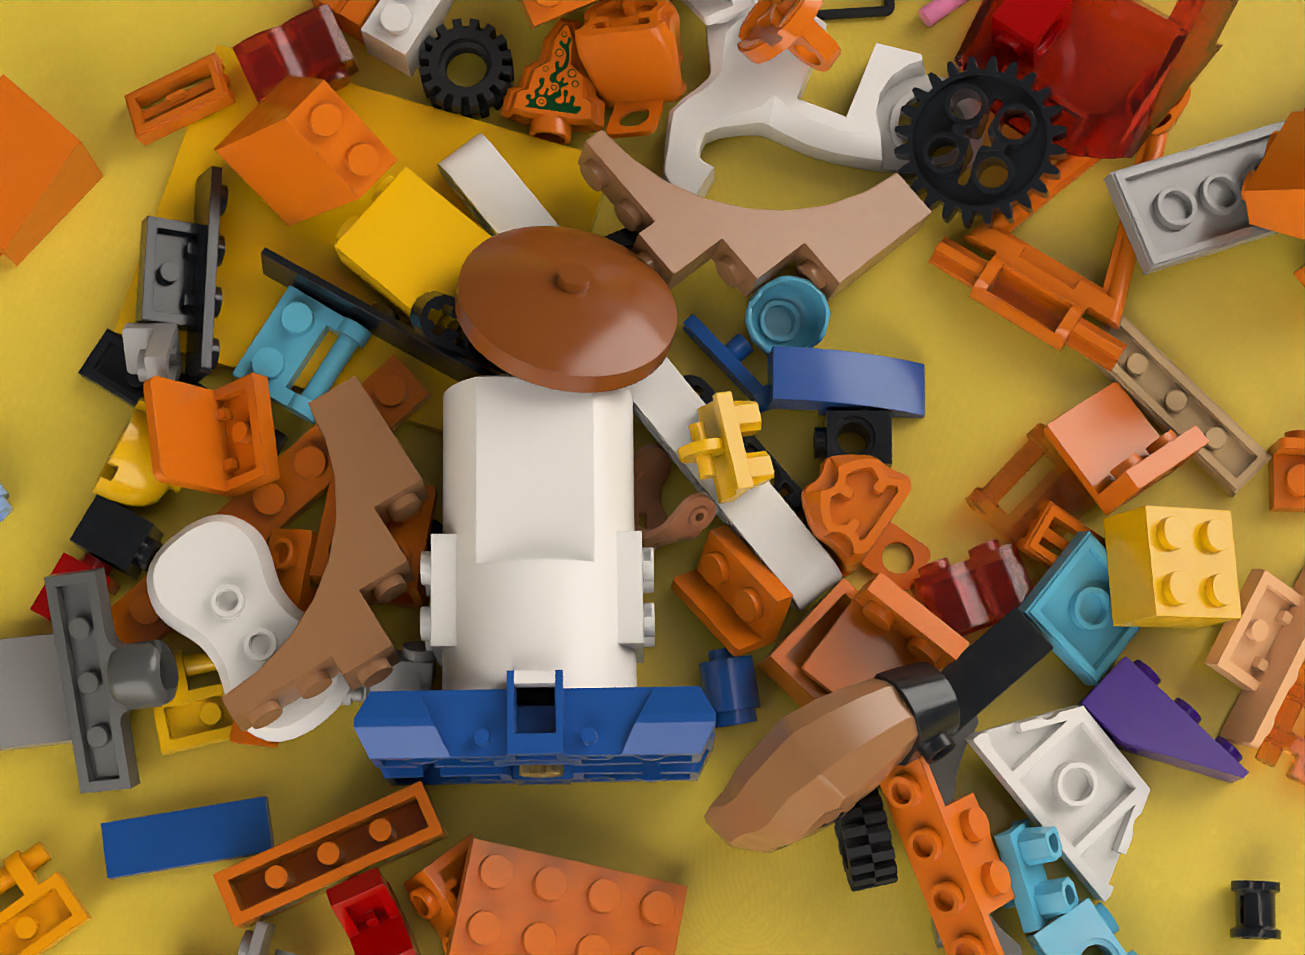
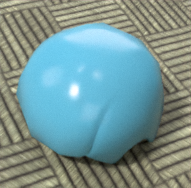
[744,275,831,355]

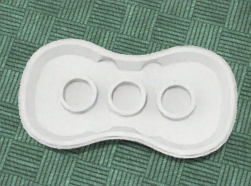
[146,514,350,742]

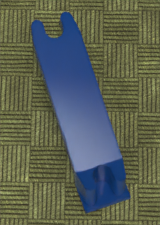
[682,314,770,413]

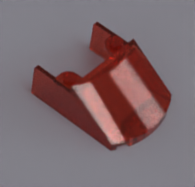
[954,0,1239,159]

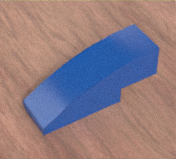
[768,346,925,418]

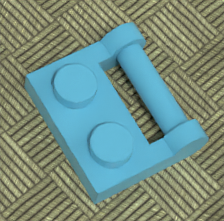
[232,285,372,424]

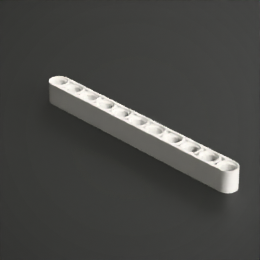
[437,133,843,612]

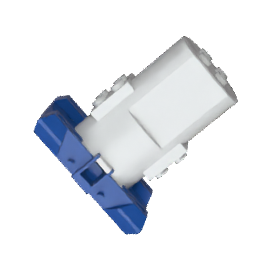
[354,373,716,786]

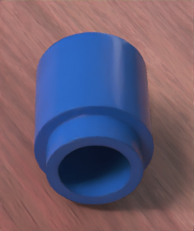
[698,648,761,728]

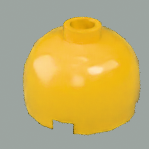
[92,397,181,507]

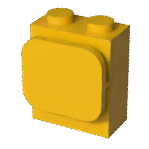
[334,166,492,328]

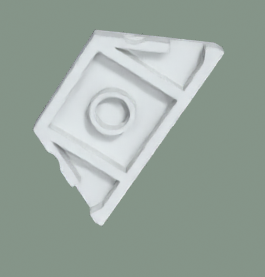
[965,705,1151,902]

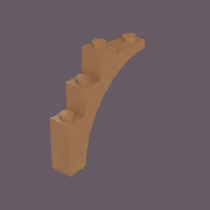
[578,129,932,302]
[221,375,429,732]

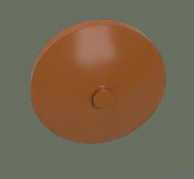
[455,226,677,393]

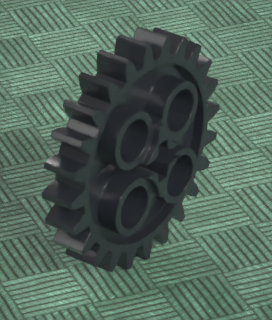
[894,56,1067,229]

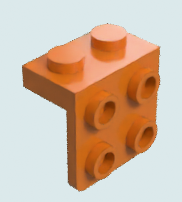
[143,373,280,498]

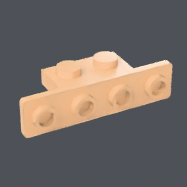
[1204,566,1305,748]

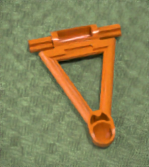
[928,68,1191,372]

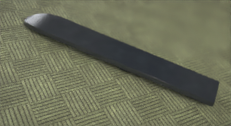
[261,247,496,382]

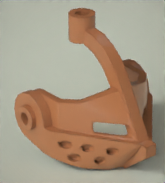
[633,444,717,550]

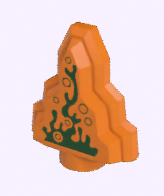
[501,18,605,145]

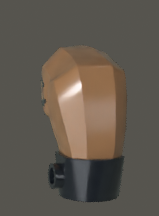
[704,662,960,853]

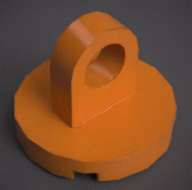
[737,0,841,72]

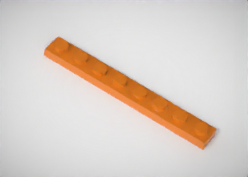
[111,355,432,643]

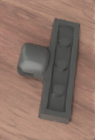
[44,568,179,794]

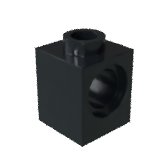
[813,411,892,468]
[70,494,164,580]

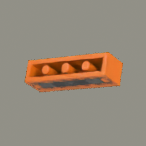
[213,781,448,929]

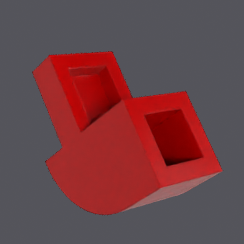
[325,867,421,955]

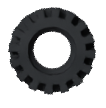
[418,18,514,119]
[834,787,898,892]

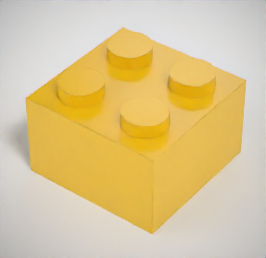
[1103,505,1242,629]

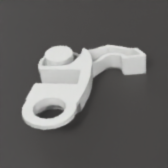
[662,0,985,198]

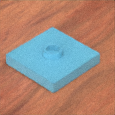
[1018,531,1141,686]

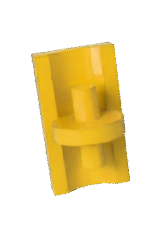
[677,391,774,504]

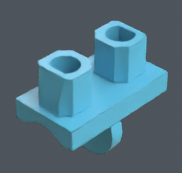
[995,818,1079,933]

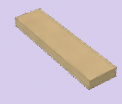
[1087,315,1272,497]

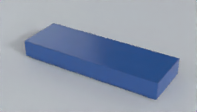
[101,796,275,880]

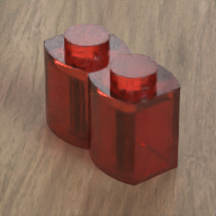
[232,4,359,104]
[910,539,1034,637]

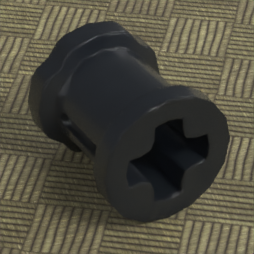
[1230,880,1281,940]

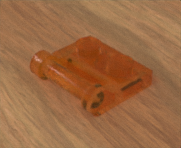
[965,422,1096,567]

